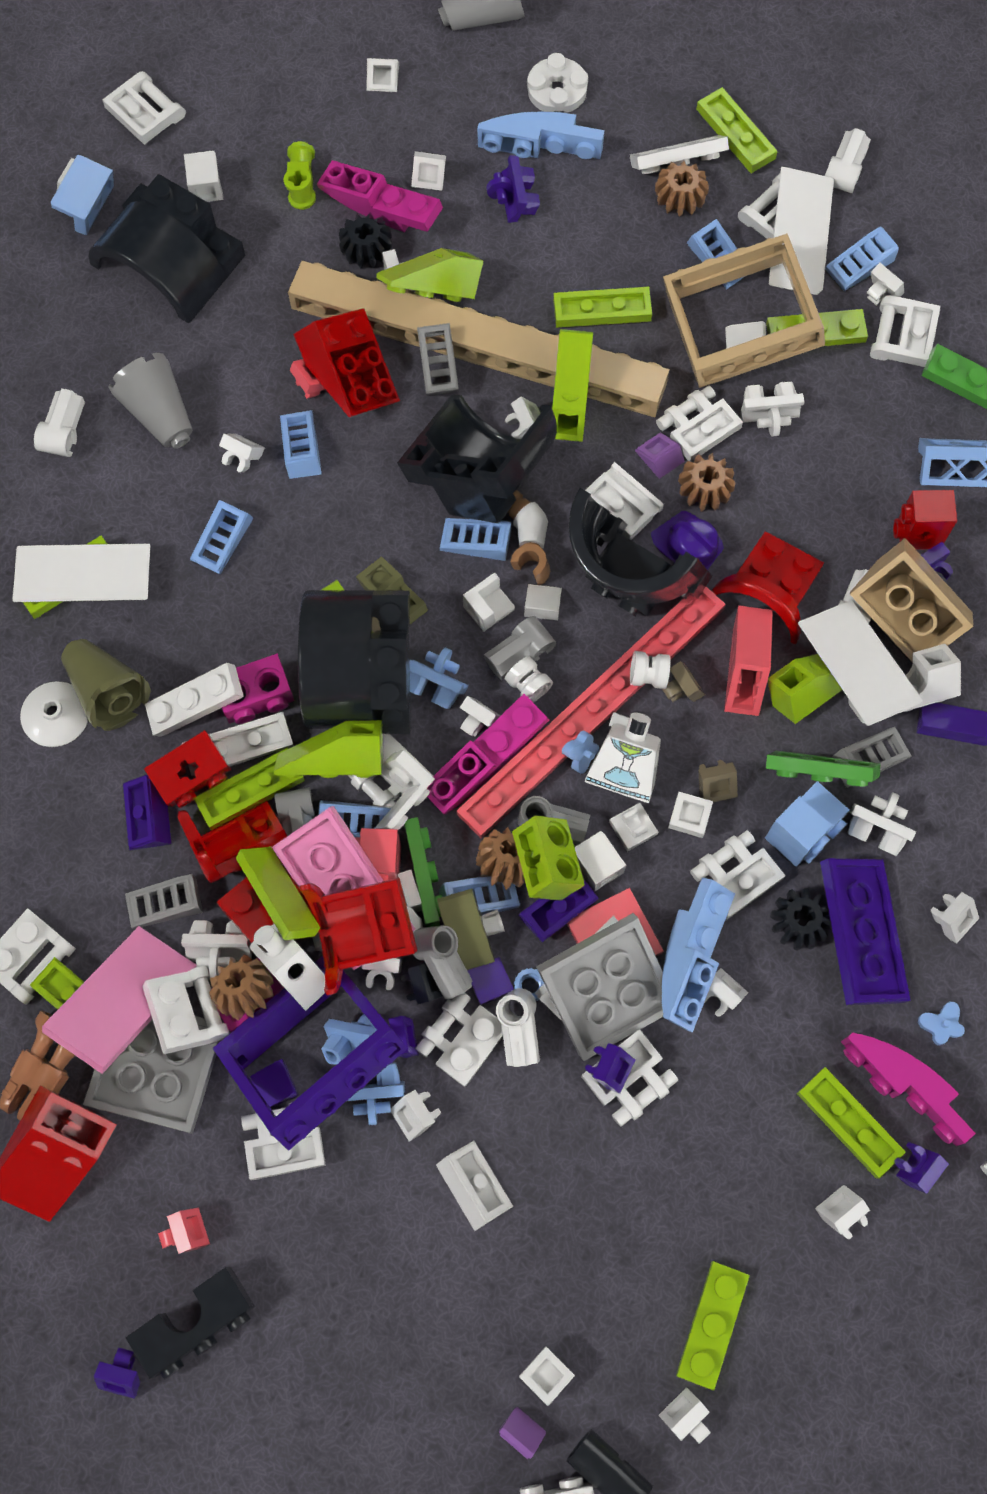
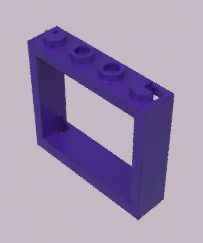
[213,956,408,1151]

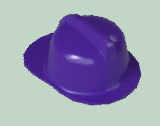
[651,510,724,570]

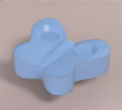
[562,730,600,774]
[918,1002,965,1045]

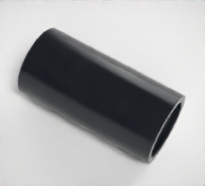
[566,1429,653,1494]

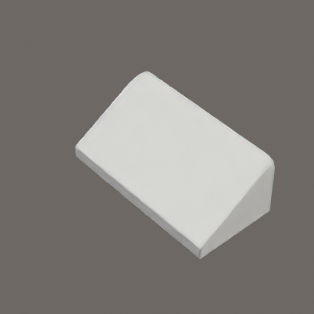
[436,1141,513,1231]

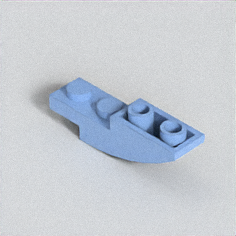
[477,111,605,159]
[662,878,735,1032]

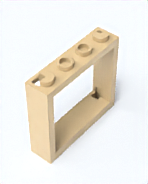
[663,233,825,388]

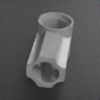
[484,616,556,680]
[275,787,316,836]
[518,796,590,845]
[413,926,473,999]

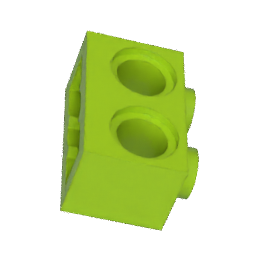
[512,815,585,900]

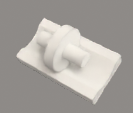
[740,381,804,437]
[848,792,916,856]
[181,920,252,978]

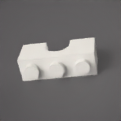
[848,644,961,723]

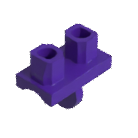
[486,155,540,223]

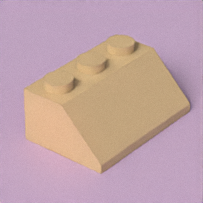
[850,538,973,663]

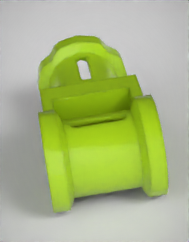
[283,141,316,210]

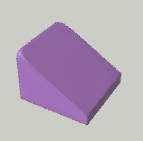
[635,432,685,479]
[499,1407,546,1459]

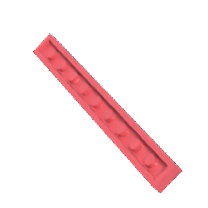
[457,587,726,839]

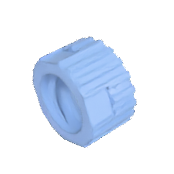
[514,968,544,1001]

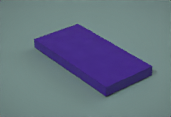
[820,858,911,1005]

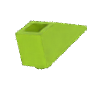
[376,248,484,302]
[552,329,593,442]
[768,654,842,724]
[274,720,383,778]

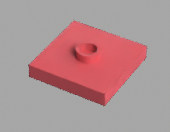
[567,888,664,956]

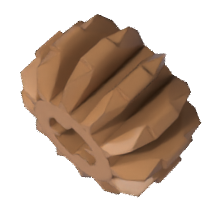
[655,160,709,217]
[678,453,736,512]
[476,827,525,890]
[209,954,274,1021]

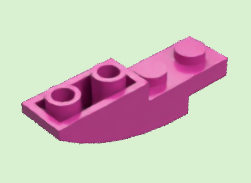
[317,160,443,232]
[427,694,550,815]
[841,1033,976,1146]

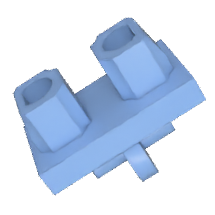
[410,647,469,709]
[322,1014,377,1065]
[347,1062,405,1125]

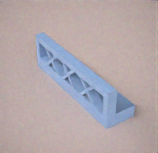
[918,438,987,487]

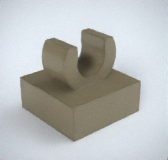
[662,661,705,702]
[698,760,738,802]

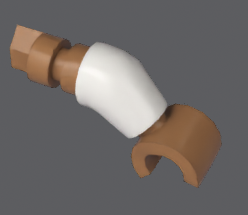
[507,490,551,585]

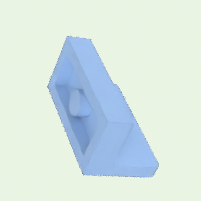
[51,155,114,235]

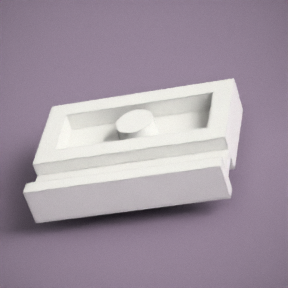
[585,462,664,540]

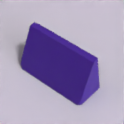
[917,703,987,746]
[123,775,172,850]
[518,878,599,942]

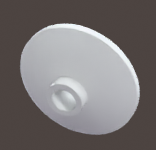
[20,681,88,747]

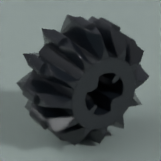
[339,212,392,269]
[770,888,832,950]

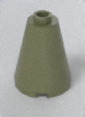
[61,639,151,731]

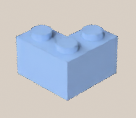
[765,781,849,867]

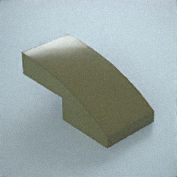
[356,556,428,624]
[437,889,495,970]

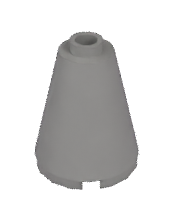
[438,0,525,31]
[108,353,193,449]

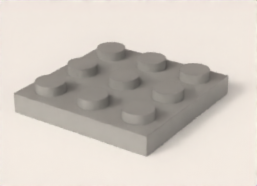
[536,913,663,1061]
[83,1016,220,1134]

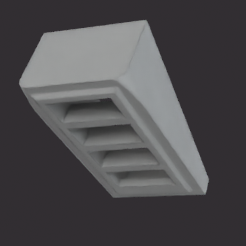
[417,323,459,396]
[832,726,912,788]
[125,874,203,929]

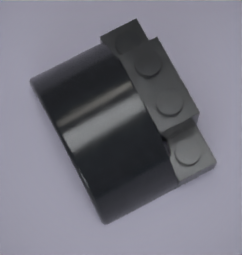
[88,174,246,323]
[397,394,557,524]
[569,488,712,617]
[298,590,411,734]

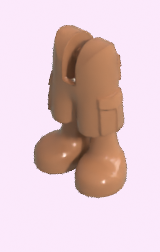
[0,1010,75,1121]

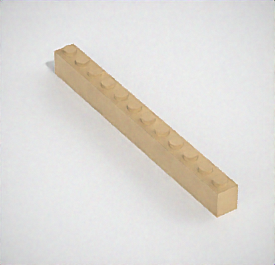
[288,261,670,417]

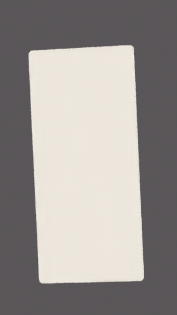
[769,167,834,295]
[13,544,150,602]
[798,600,923,726]

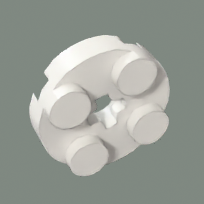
[527,53,588,113]

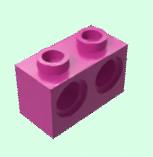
[222,653,294,724]

